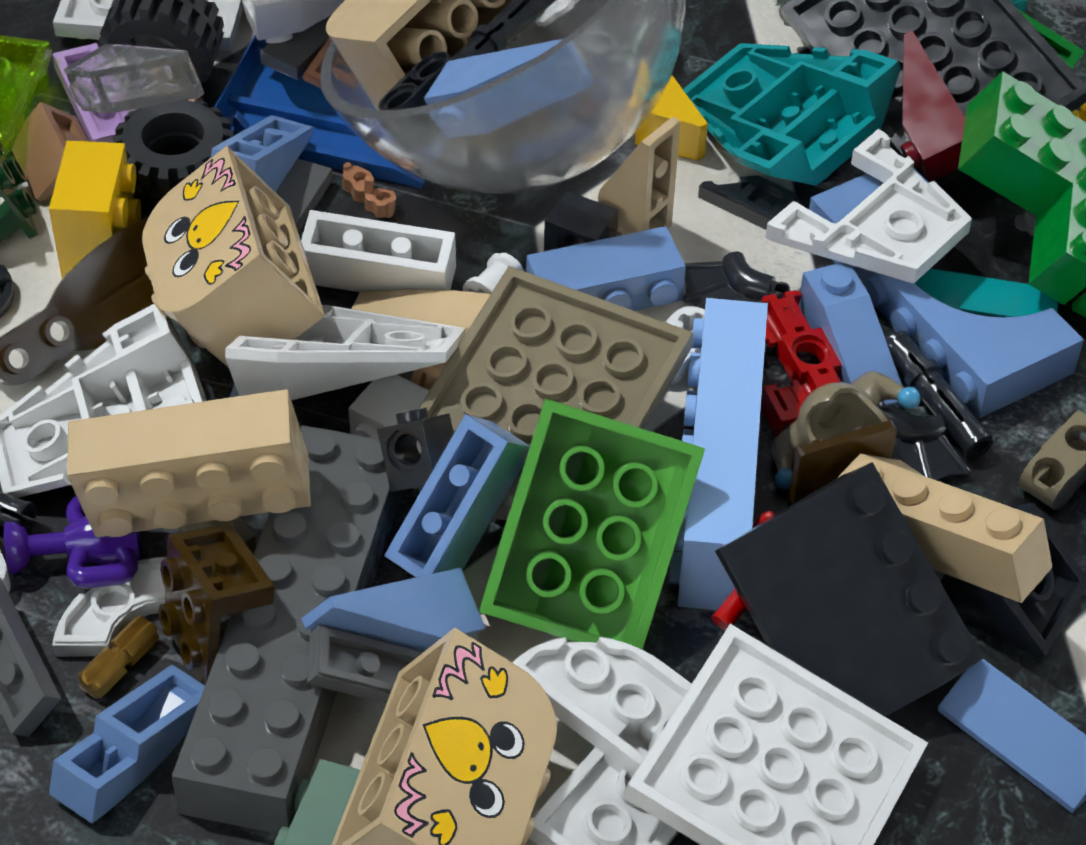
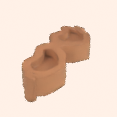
[342,162,396,218]

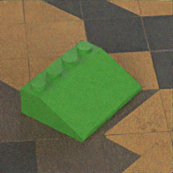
[479,398,705,650]

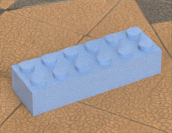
[669,298,768,610]

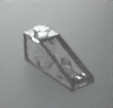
[64,43,204,114]

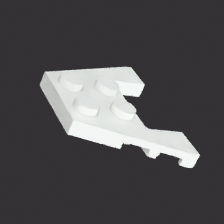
[765,129,972,284]

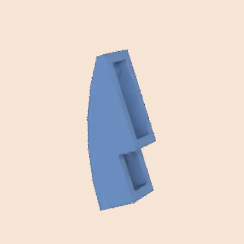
[49,664,205,824]

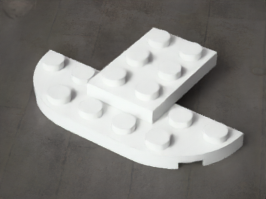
[512,637,691,845]

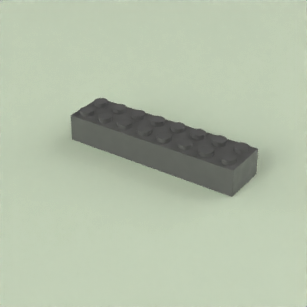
[172,425,404,834]

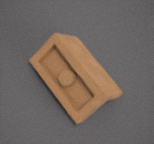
[9,102,89,202]

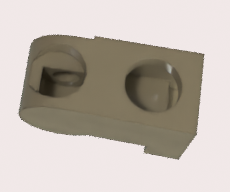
[1019,410,1086,510]

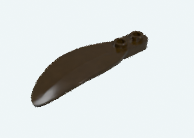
[0,217,154,386]

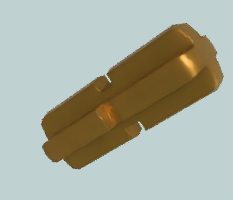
[78,616,159,699]

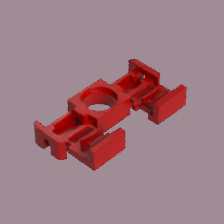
[761,290,842,437]

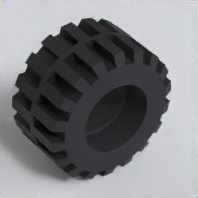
[98,0,224,98]
[113,97,233,214]

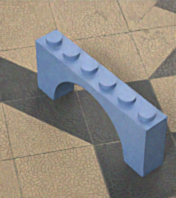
[809,167,1084,419]

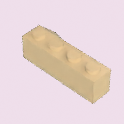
[839,454,1052,603]

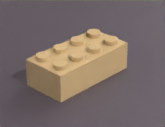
[67,389,311,538]

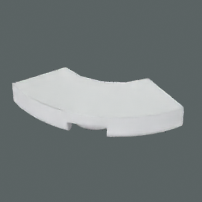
[52,557,167,657]

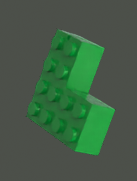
[958,71,1086,318]

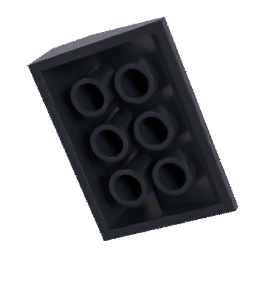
[715,462,984,717]

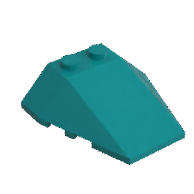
[683,43,901,186]

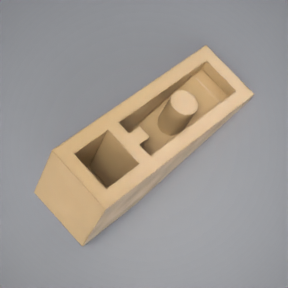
[597,117,680,235]

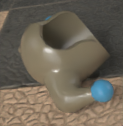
[771,371,921,490]

